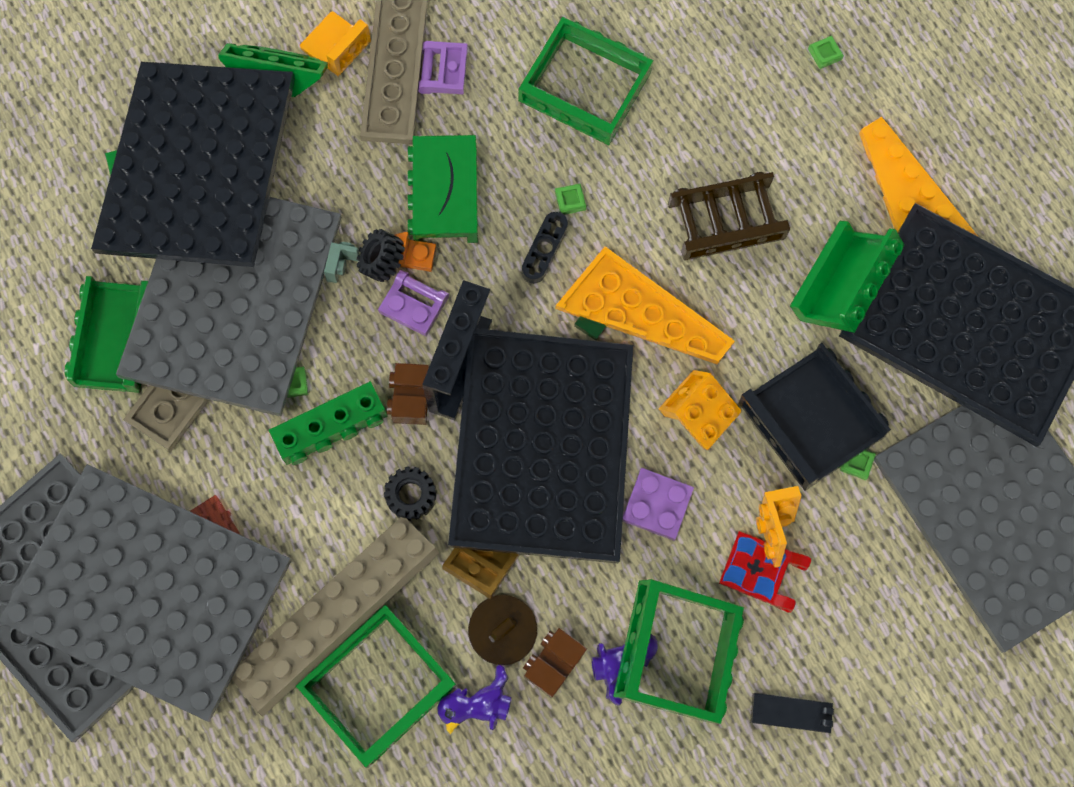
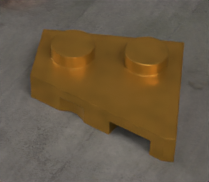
[442,548,520,599]

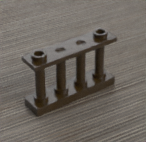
[668,172,790,261]

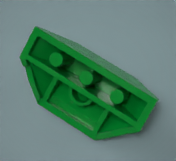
[218,43,328,97]

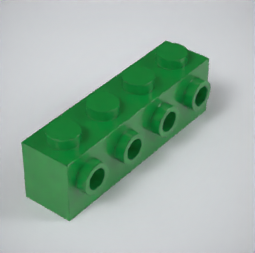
[269,381,388,465]

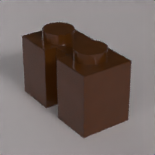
[387,363,429,425]
[523,628,587,699]

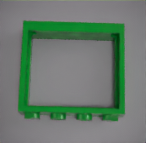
[518,17,654,145]
[613,579,744,724]
[296,605,457,768]

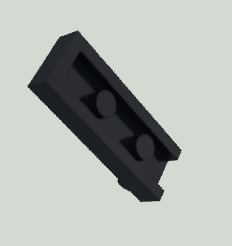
[750,693,834,733]

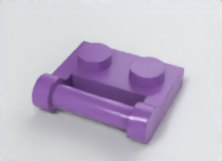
[418,41,468,95]
[378,270,449,337]

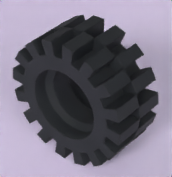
[356,229,405,282]
[384,466,436,521]

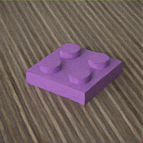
[623,468,694,541]

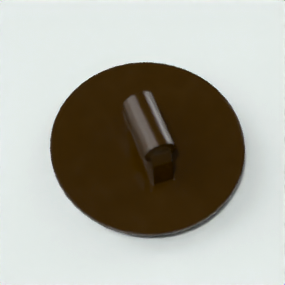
[468,595,537,665]

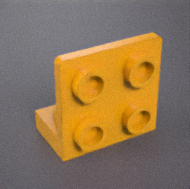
[300,11,371,77]
[658,370,741,450]
[756,486,802,568]

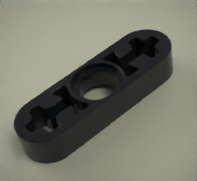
[522,212,568,284]

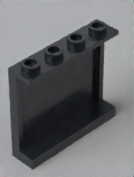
[422,280,492,421]
[739,343,891,491]

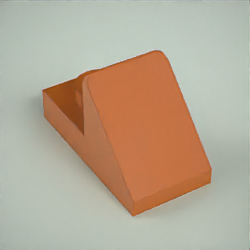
[395,232,437,272]

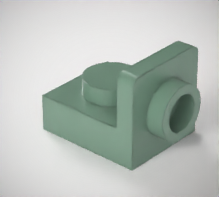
[324,242,360,283]

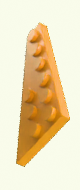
[859,117,979,237]
[555,247,735,365]

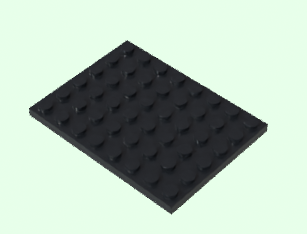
[91,61,295,267]
[839,203,1074,447]
[448,328,634,564]

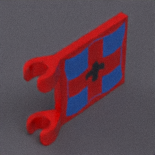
[719,531,811,613]

